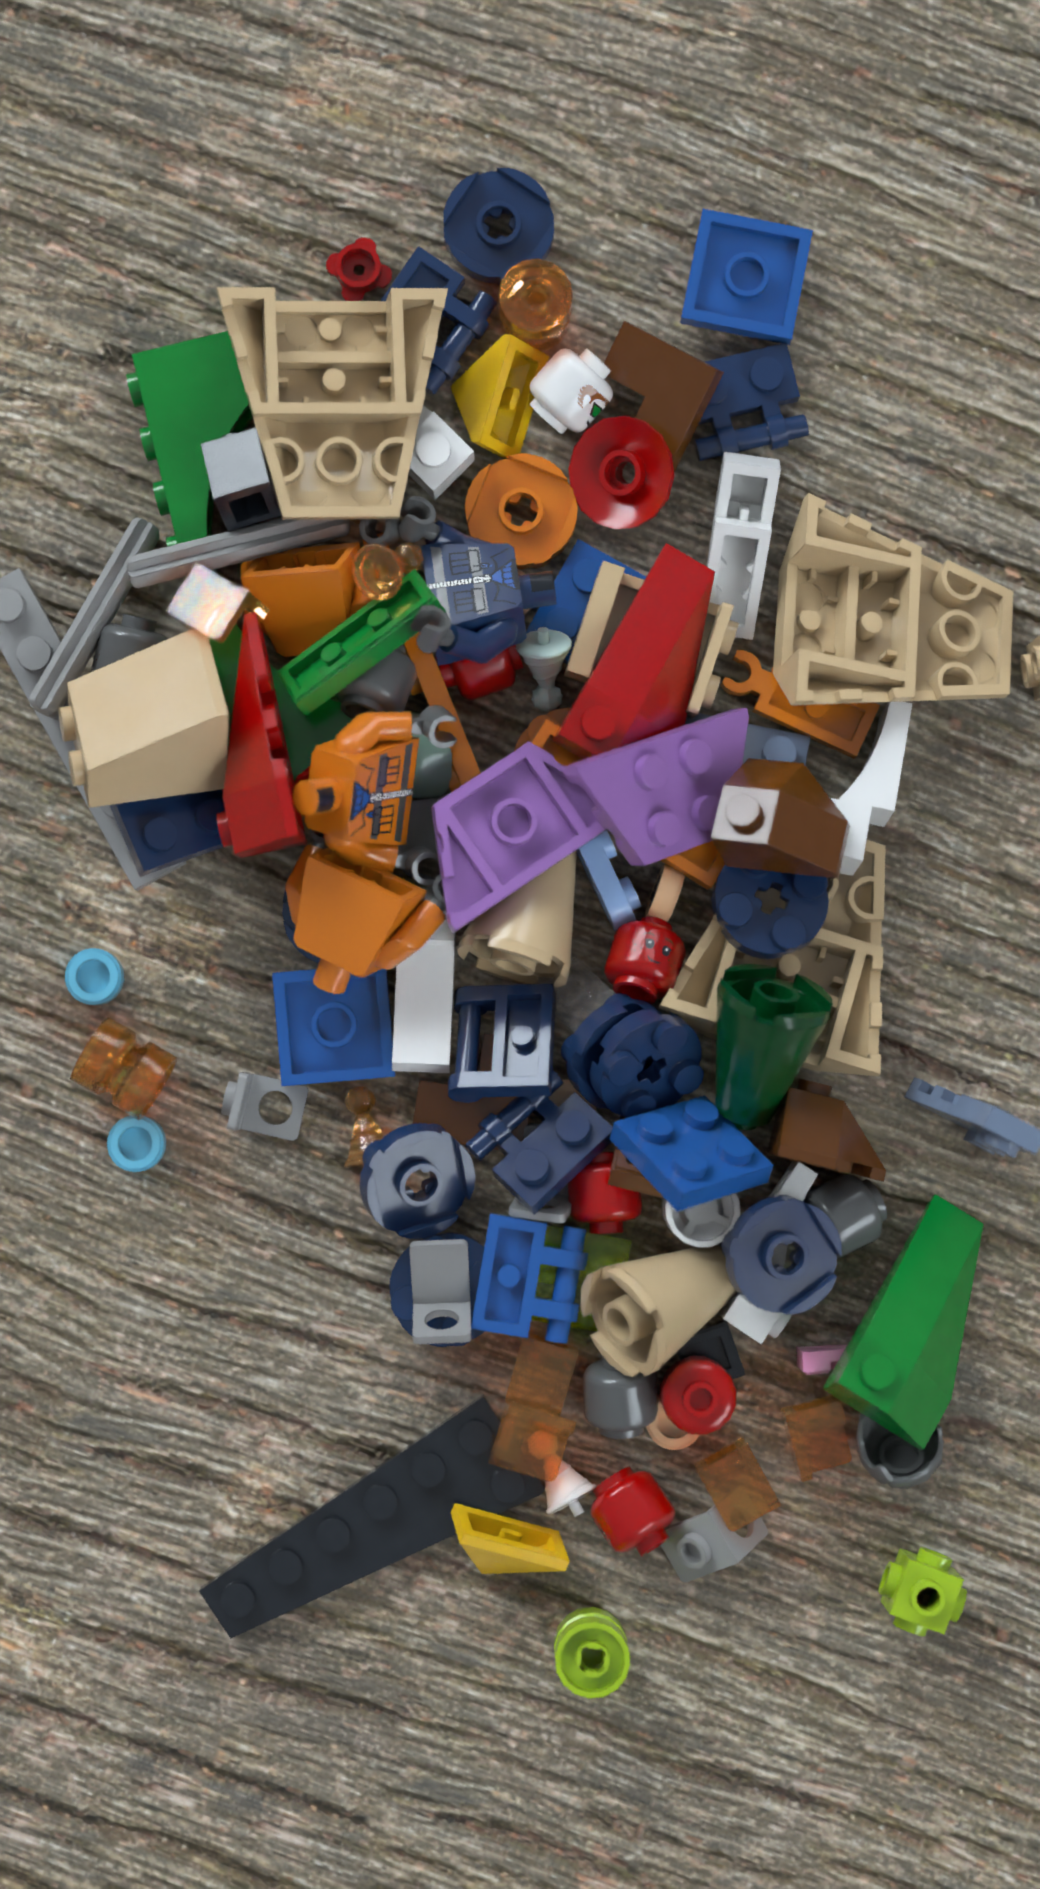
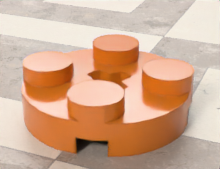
[465,453,578,569]

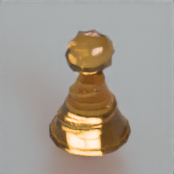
[351,542,424,601]
[344,1086,384,1168]

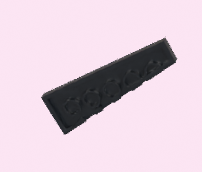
[199,1394,546,1639]

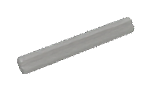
[29,517,159,718]
[126,518,351,588]

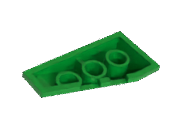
[823,1194,984,1450]

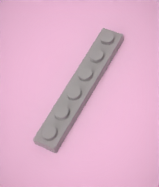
[0,568,187,891]

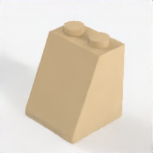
[58,627,229,808]

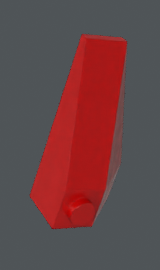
[552,543,715,760]
[216,612,307,858]

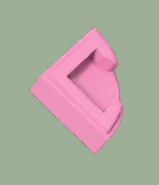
[796,1345,847,1375]

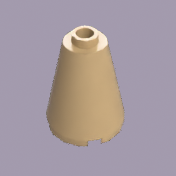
[457,850,577,988]
[580,1245,737,1377]

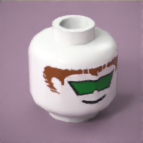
[530,348,613,434]

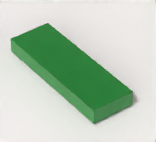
[276,569,446,716]

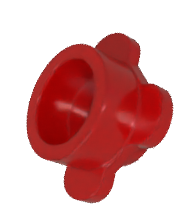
[326,237,392,301]

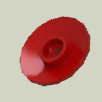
[568,415,674,530]

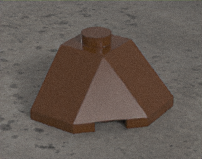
[711,758,850,879]
[767,1078,886,1182]

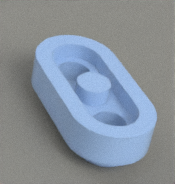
[577,830,642,932]

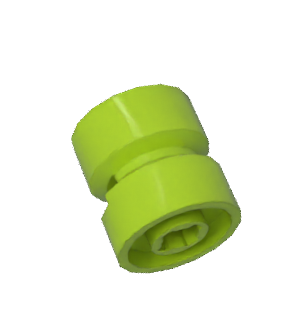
[553,1607,630,1699]

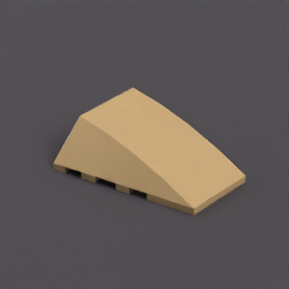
[216,287,448,520]
[773,493,1013,705]
[659,840,885,1077]

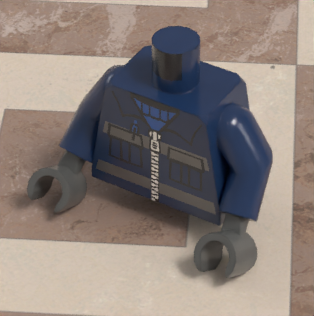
[398,496,557,666]

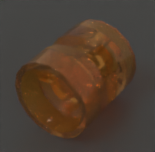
[499,258,573,351]
[70,1017,178,1120]

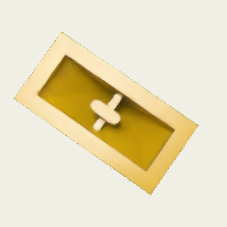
[450,334,549,459]
[451,1503,570,1574]

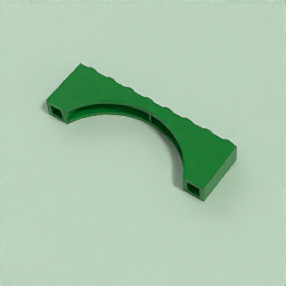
[126,331,352,781]

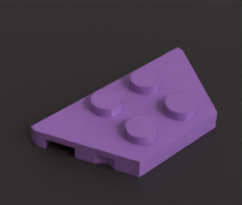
[563,708,749,866]
[431,742,607,933]

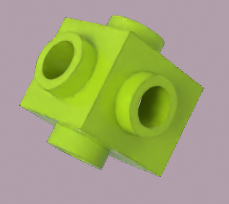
[878,1547,967,1637]

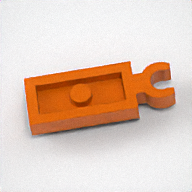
[720,650,880,759]

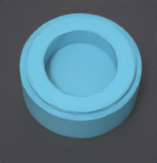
[65,948,124,1005]
[107,1115,166,1172]

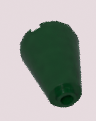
[715,964,832,1130]

